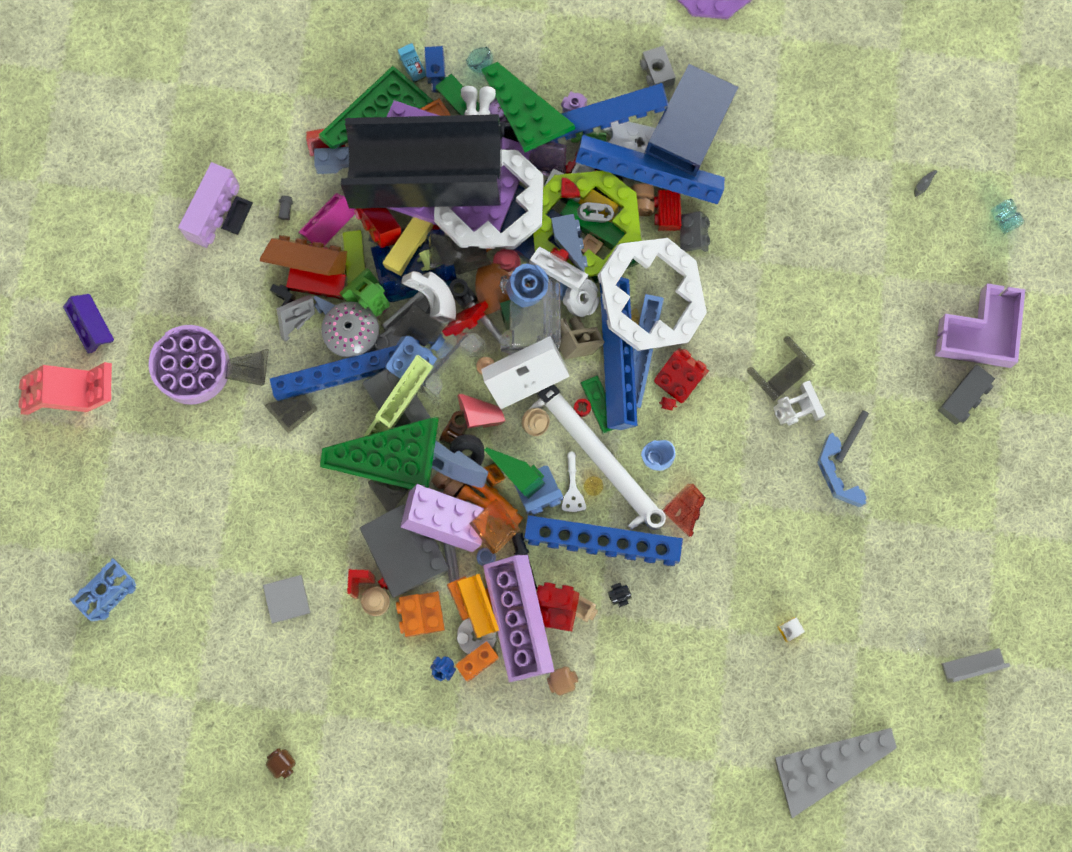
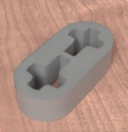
[577,202,614,223]

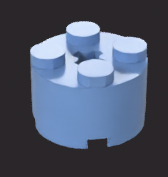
[506,264,549,307]

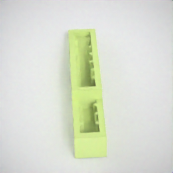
[363,355,434,437]

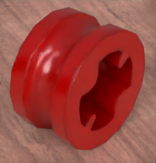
[574,399,591,417]

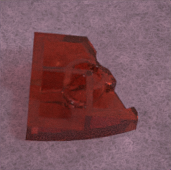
[662,484,706,537]

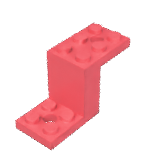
[19,362,112,415]

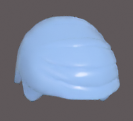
[641,440,675,471]

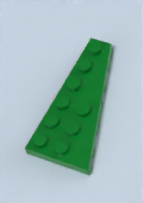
[481,62,575,153]
[319,66,434,150]

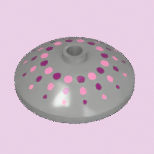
[321,302,379,358]

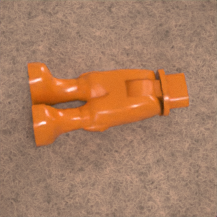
[456,483,524,530]

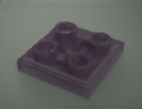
[529,141,566,176]

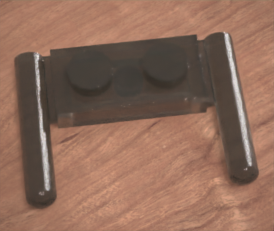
[747,336,816,401]

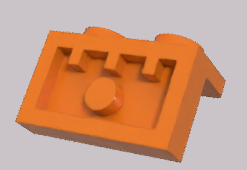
[455,642,499,682]

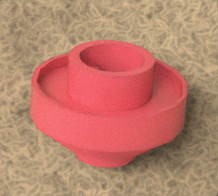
[493,249,520,272]

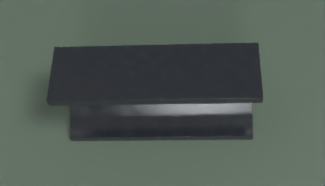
[341,114,502,209]

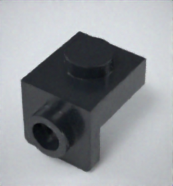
[270,284,296,306]

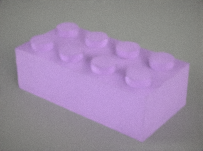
[178,162,239,248]
[400,484,489,552]

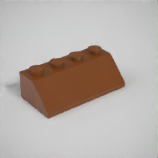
[260,235,348,275]

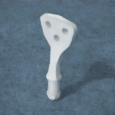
[561,451,586,512]

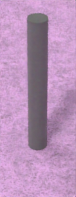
[835,410,869,463]

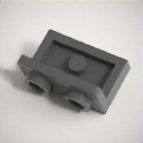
[680,211,710,252]

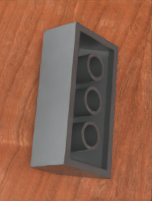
[362,368,438,429]

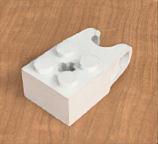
[598,121,656,154]

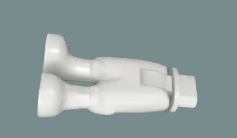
[461,86,496,115]

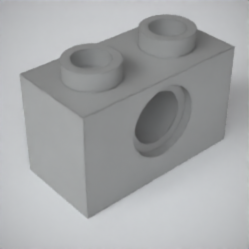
[640,46,676,88]

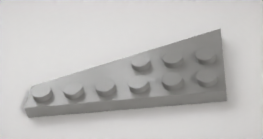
[775,728,897,818]

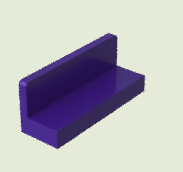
[63,294,114,354]

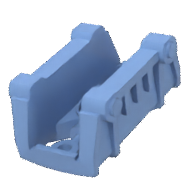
[70,558,136,621]

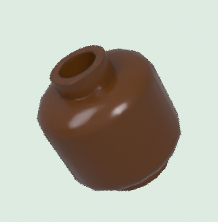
[266,748,296,779]

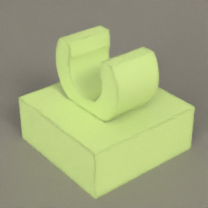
[417,249,443,271]

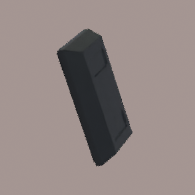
[221,196,253,235]

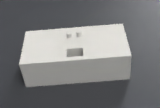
[481,336,570,409]

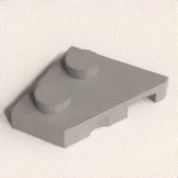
[276,295,315,341]

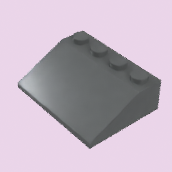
[359,504,449,598]

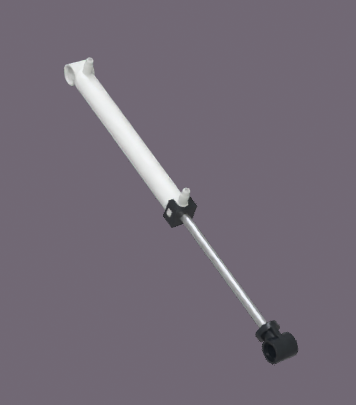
[449,278,666,530]

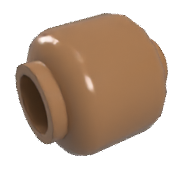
[547,666,578,696]

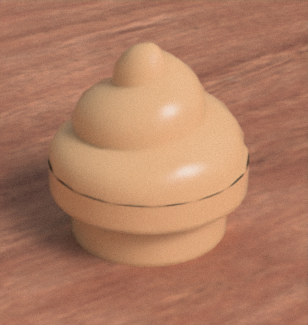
[476,357,495,375]

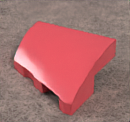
[457,394,505,428]

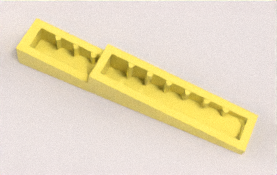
[383,217,434,276]

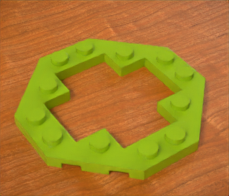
[533,171,641,277]

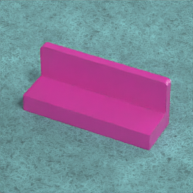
[298,193,355,246]

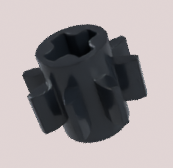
[608,582,632,608]

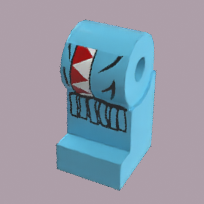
[398,43,426,82]

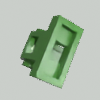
[339,268,390,317]

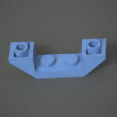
[817,433,866,507]

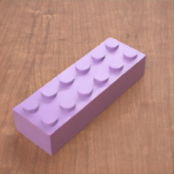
[483,555,555,682]

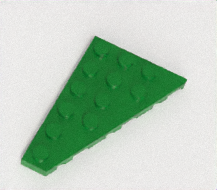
[320,417,439,489]

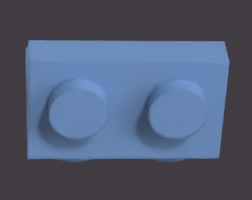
[385,336,438,379]
[515,466,563,515]

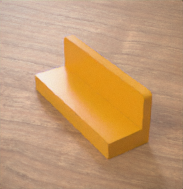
[456,574,499,638]

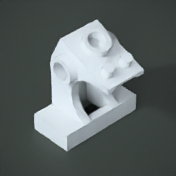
[773,380,825,426]

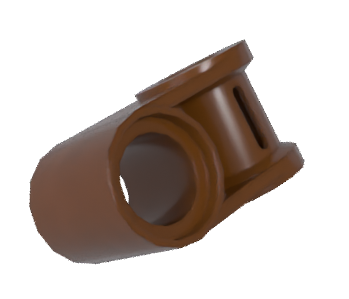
[439,411,467,445]

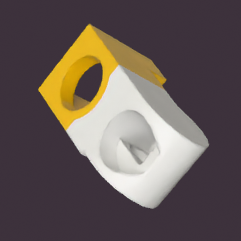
[777,617,805,642]

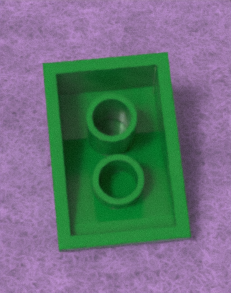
[484,447,546,499]

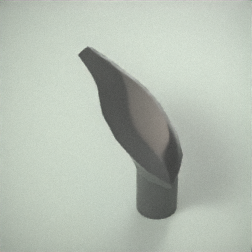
[914,170,938,197]

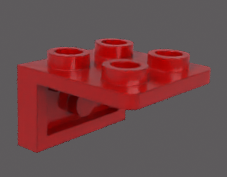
[654,348,709,403]

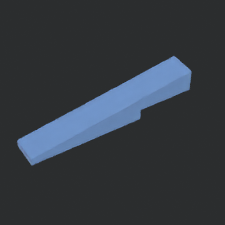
[633,294,664,408]

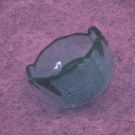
[466,47,493,73]

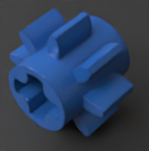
[430,656,456,681]

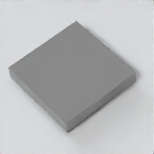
[263,575,311,624]

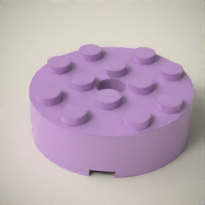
[149,325,230,404]

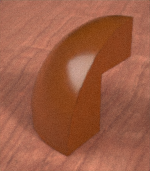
[475,263,528,315]

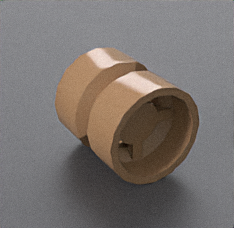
[630,184,655,216]
[431,472,467,498]

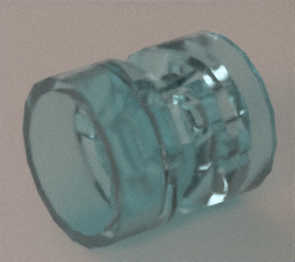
[990,199,1025,234]

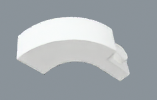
[402,271,456,324]

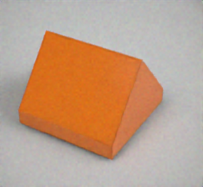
[484,463,505,487]

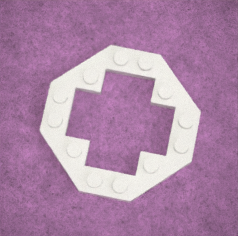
[434,150,543,250]
[598,238,707,351]

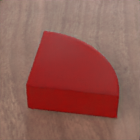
[561,177,580,198]
[550,247,569,262]

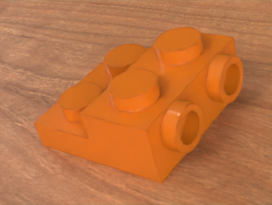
[396,591,445,637]

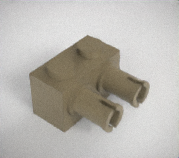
[555,316,605,360]

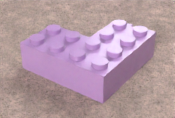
[935,284,1025,368]

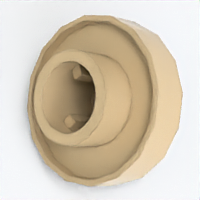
[521,408,550,436]
[361,587,390,617]

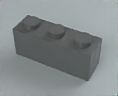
[938,364,995,425]

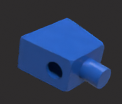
[424,46,446,93]

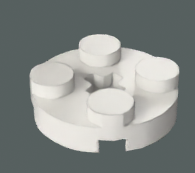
[563,279,599,317]
[457,618,496,654]

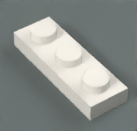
[529,247,588,292]

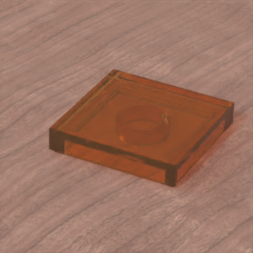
[469,499,520,554]

